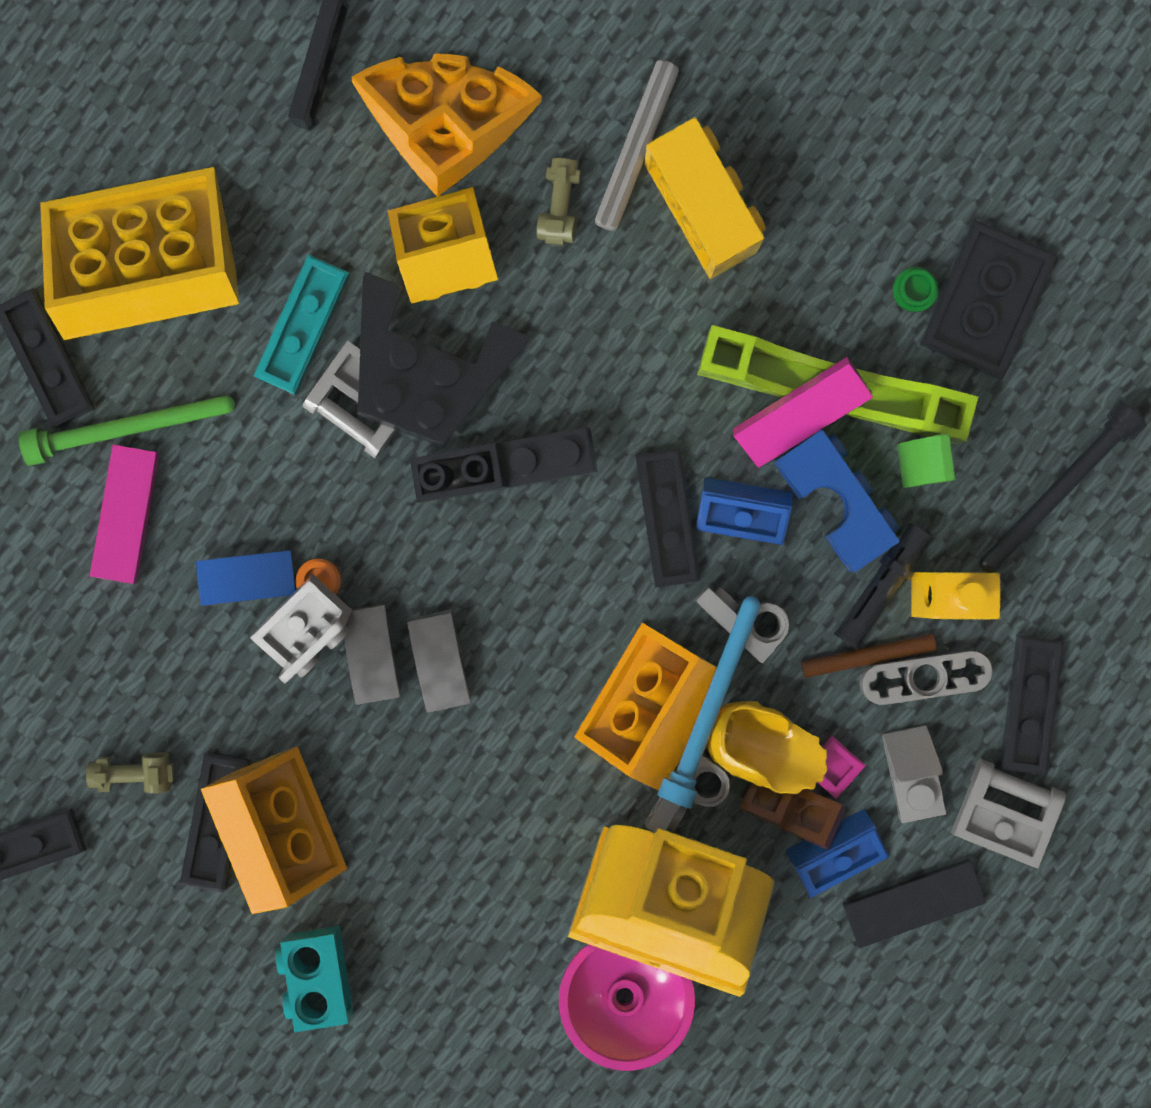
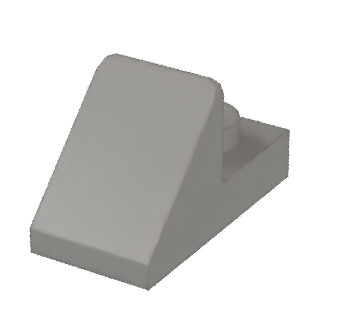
[882,725,946,823]

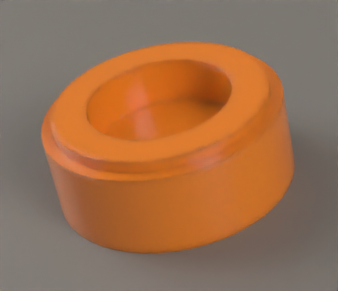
[296,559,342,595]

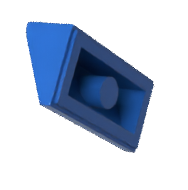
[695,477,792,545]
[786,809,890,898]

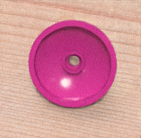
[559,944,695,1071]

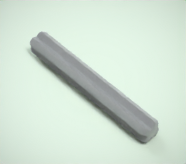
[595,60,679,231]

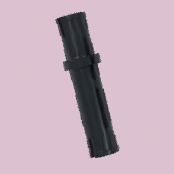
[834,523,934,650]

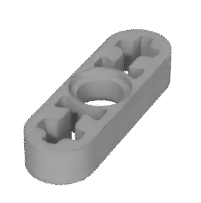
[860,650,992,705]

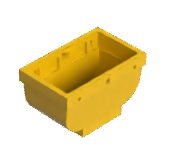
[568,825,775,997]

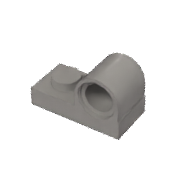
[694,587,789,663]
[645,753,730,833]

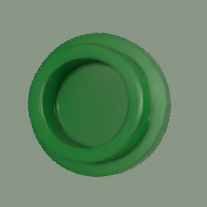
[893,267,938,313]

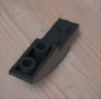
[410,427,598,503]

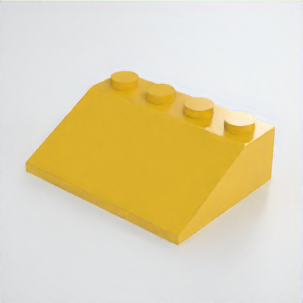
[40,167,239,340]

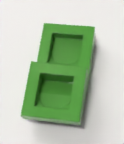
[897,434,955,488]

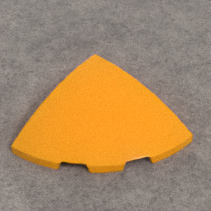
[352,53,542,197]

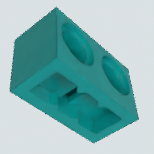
[275,926,354,1032]

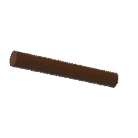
[800,634,936,678]

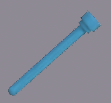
[657,596,760,809]

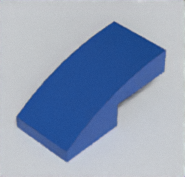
[195,550,295,606]

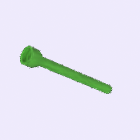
[19,396,235,466]

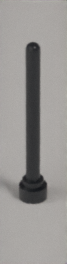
[980,402,1147,573]

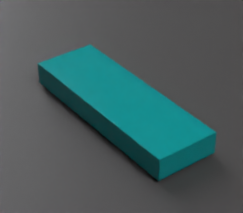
[254,254,350,395]

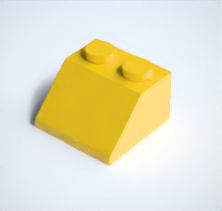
[388,187,498,304]

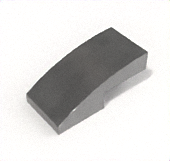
[344,603,401,705]
[407,610,471,713]

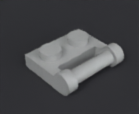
[302,340,396,459]
[951,759,1066,869]

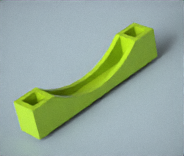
[697,325,978,445]

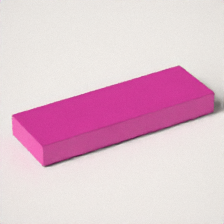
[733,357,873,468]
[90,445,160,584]

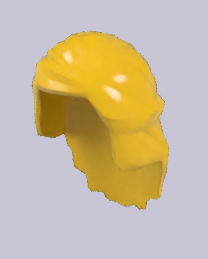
[706,701,828,794]

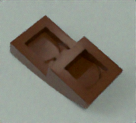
[740,783,846,850]

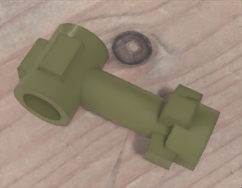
[537,158,581,246]
[86,752,175,793]

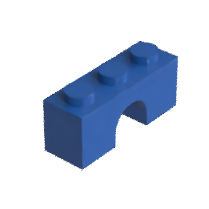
[773,430,900,573]

